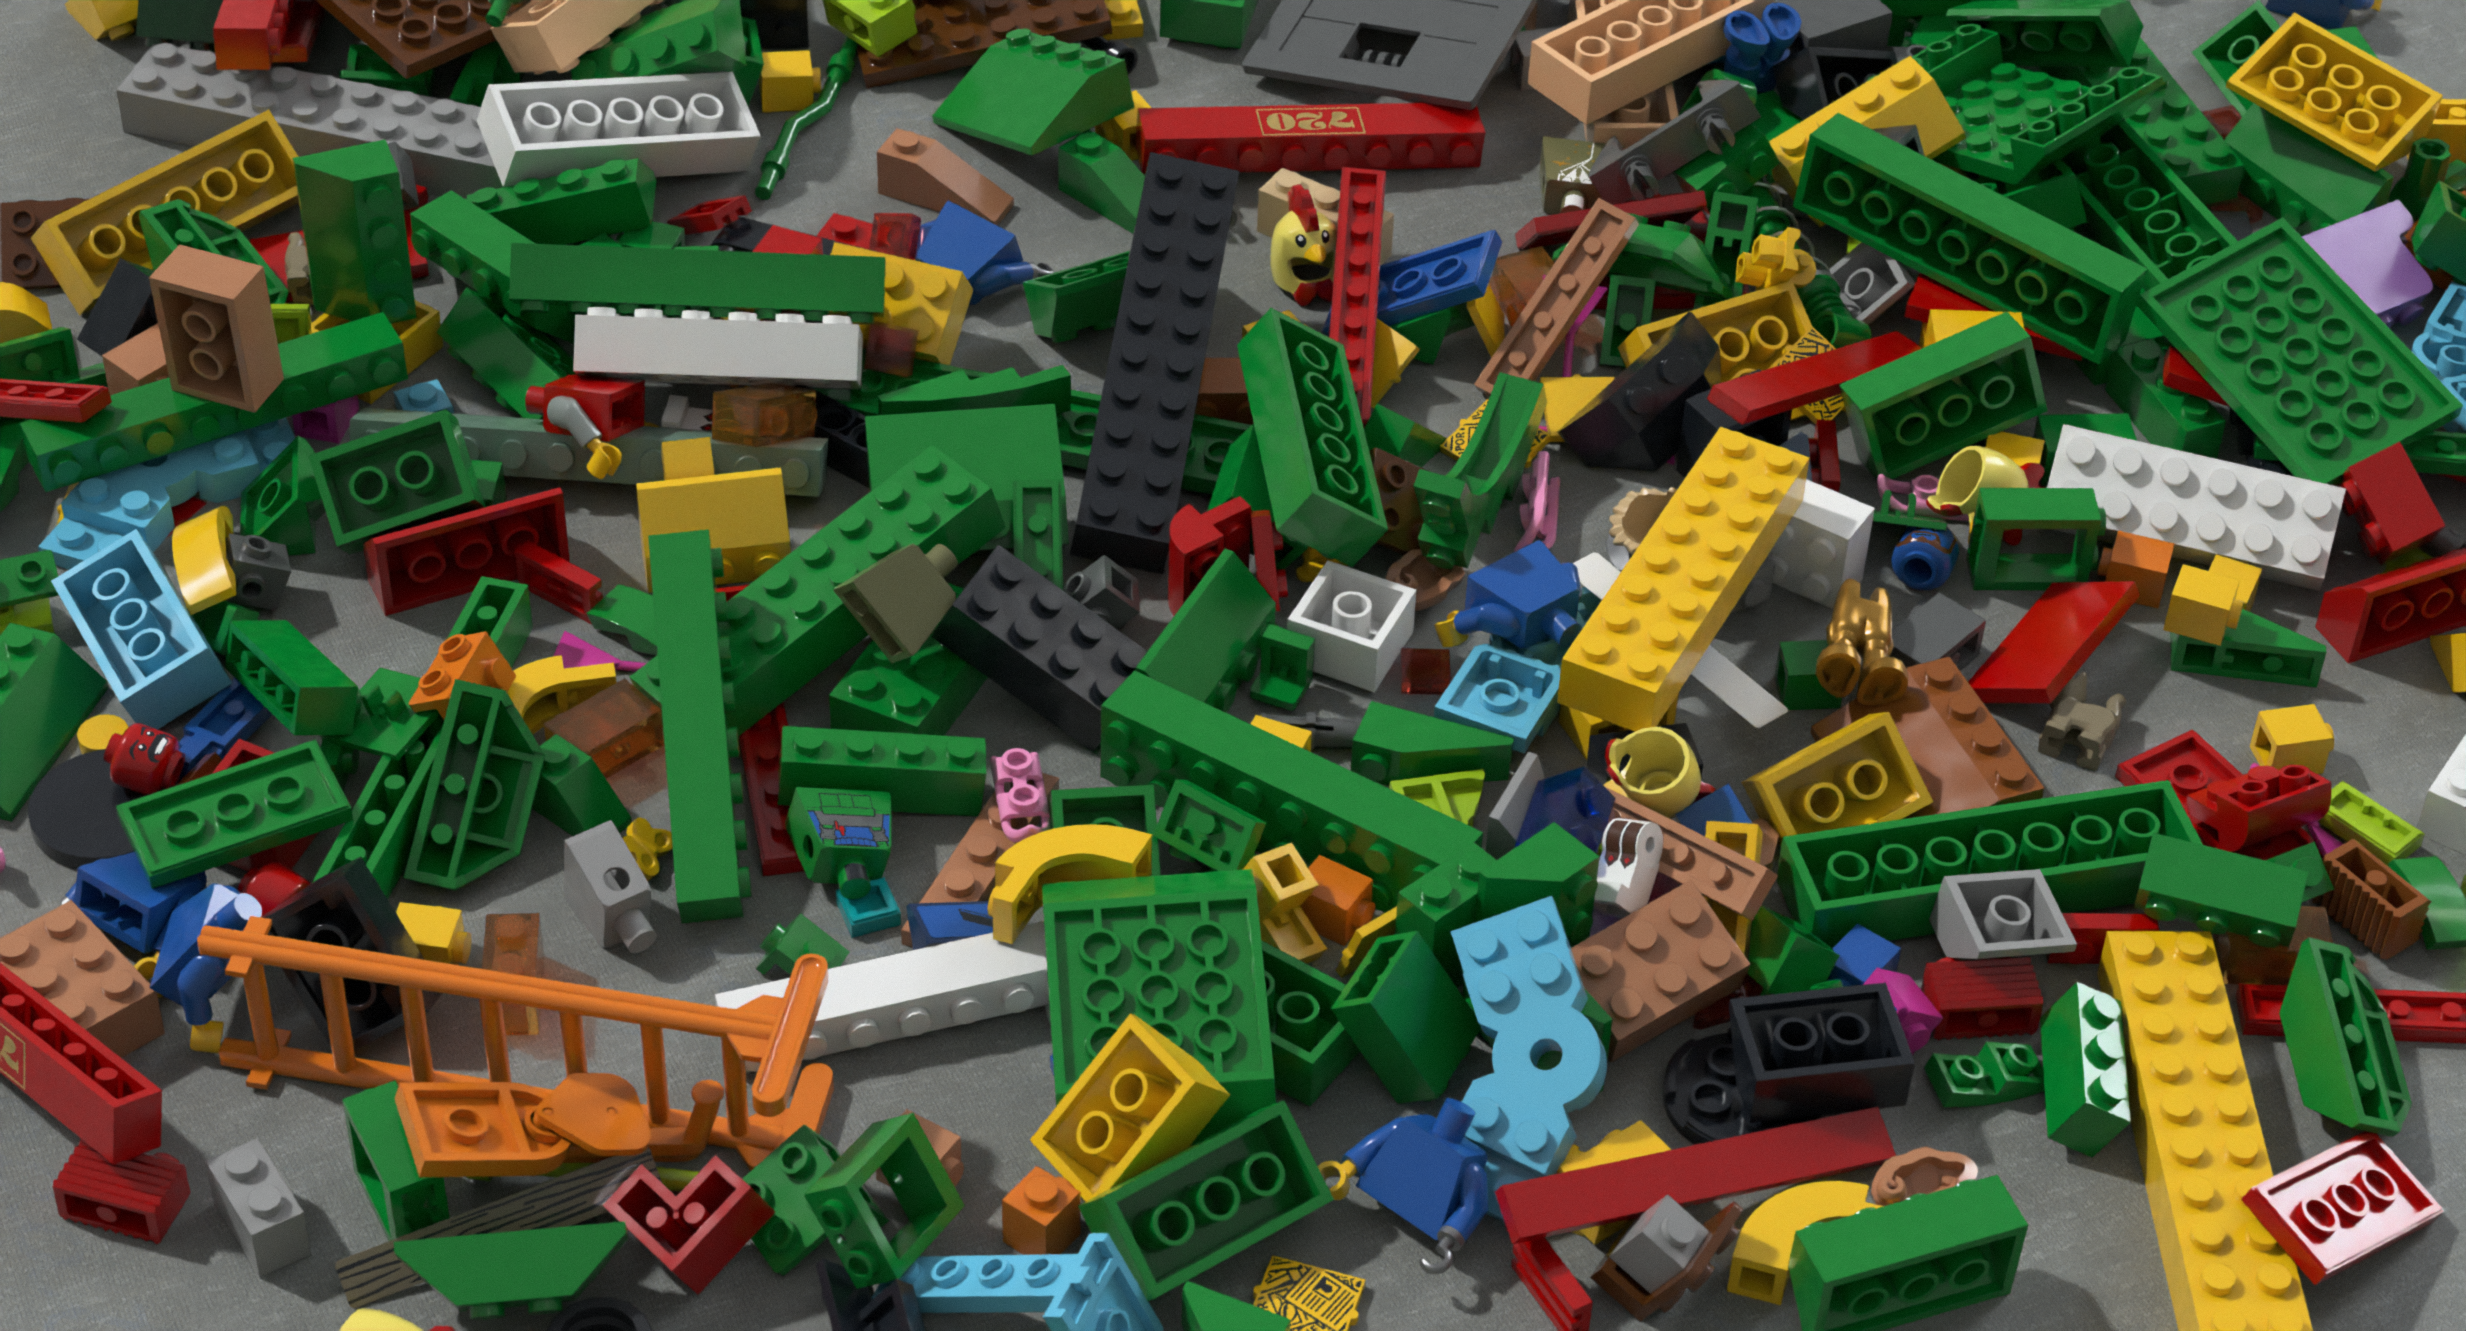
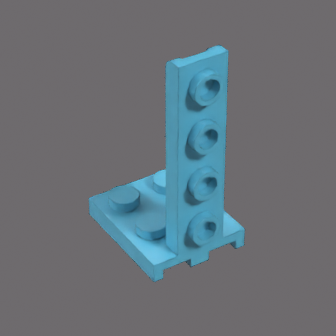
[872,1233,1164,1331]

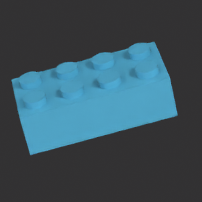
[51,529,232,730]

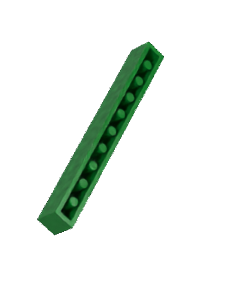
[312,576,533,899]

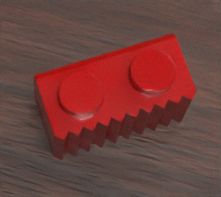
[1921,957,2044,1041]
[52,1138,191,1244]

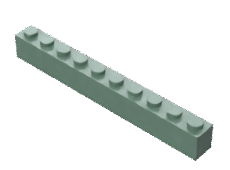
[350,407,828,497]

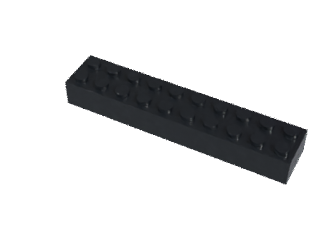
[1069,152,1239,574]

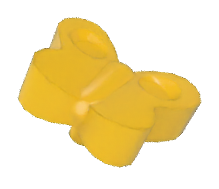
[622,817,673,881]

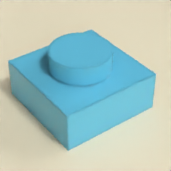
[393,379,454,413]

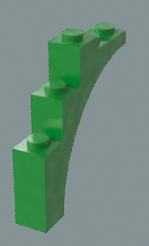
[1413,372,1547,569]

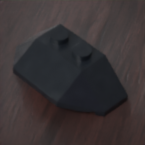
[1557,312,1721,471]

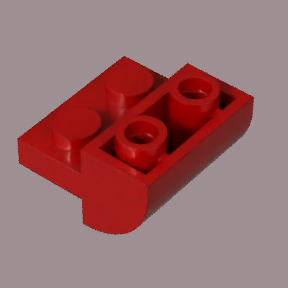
[1168,496,1251,616]
[2187,765,2332,852]

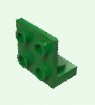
[1153,779,1267,872]
[742,1124,889,1276]

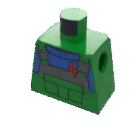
[785,787,892,900]

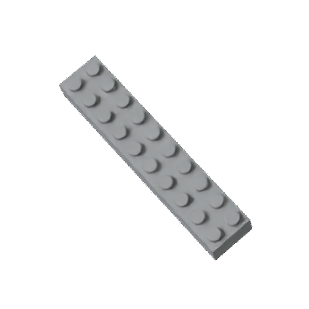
[116,43,503,199]

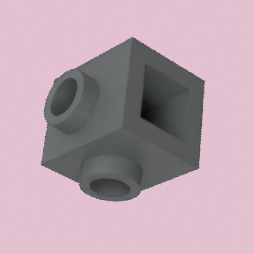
[226,533,291,611]
[1063,555,1140,630]

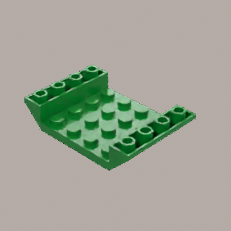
[1867,24,2164,185]
[1042,869,1276,1146]

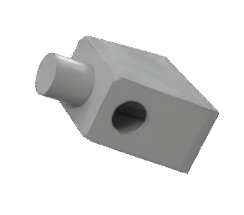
[564,820,657,953]

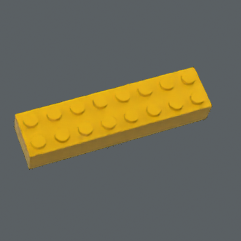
[1557,427,1810,732]

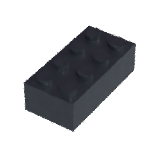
[931,544,1148,752]

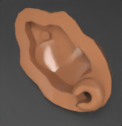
[1386,549,1465,611]
[1871,1146,1978,1206]

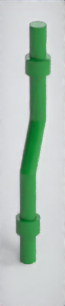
[755,36,859,200]

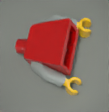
[525,374,659,479]

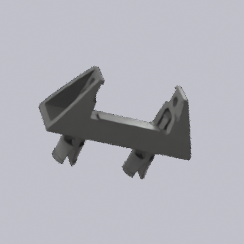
[1588,80,1761,205]

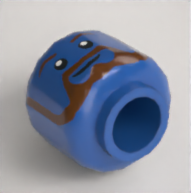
[1891,526,1959,591]

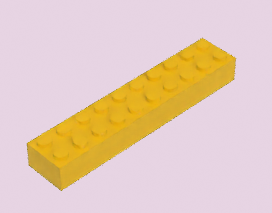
[2097,931,2313,1331]

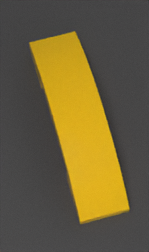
[172,506,236,615]

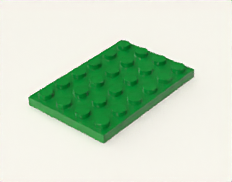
[2137,217,2463,486]

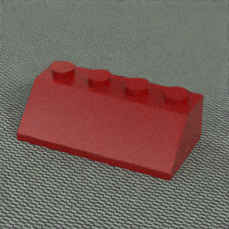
[363,487,570,616]
[2315,548,2466,664]

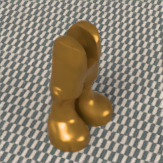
[1816,579,1908,706]

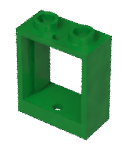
[1966,488,2106,591]
[342,1080,450,1241]
[804,1113,965,1289]

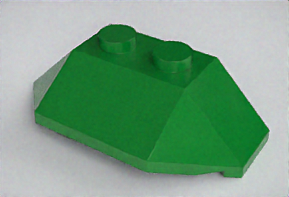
[139,199,288,304]
[1552,213,1734,300]
[404,679,545,891]
[2279,937,2412,1137]
[394,1221,628,1320]

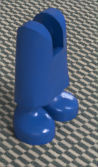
[1723,3,1802,94]

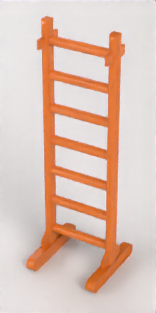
[197,915,834,1171]

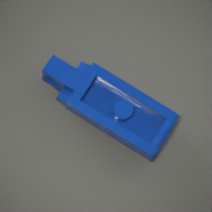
[179,678,273,780]

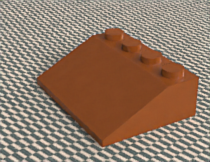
[1810,657,2044,819]

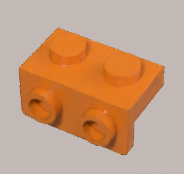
[408,631,516,720]

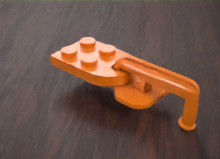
[395,1073,724,1177]

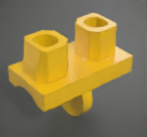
[1736,227,1817,291]

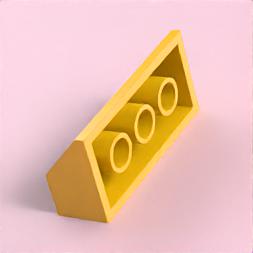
[1769,56,1966,227]

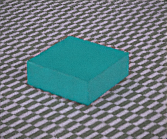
[835,877,901,938]

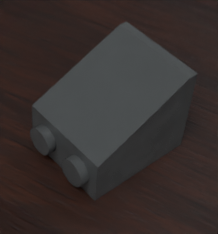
[1775,0,1892,86]

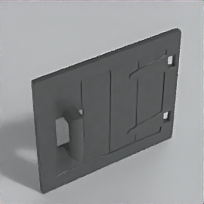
[1242,0,1538,110]

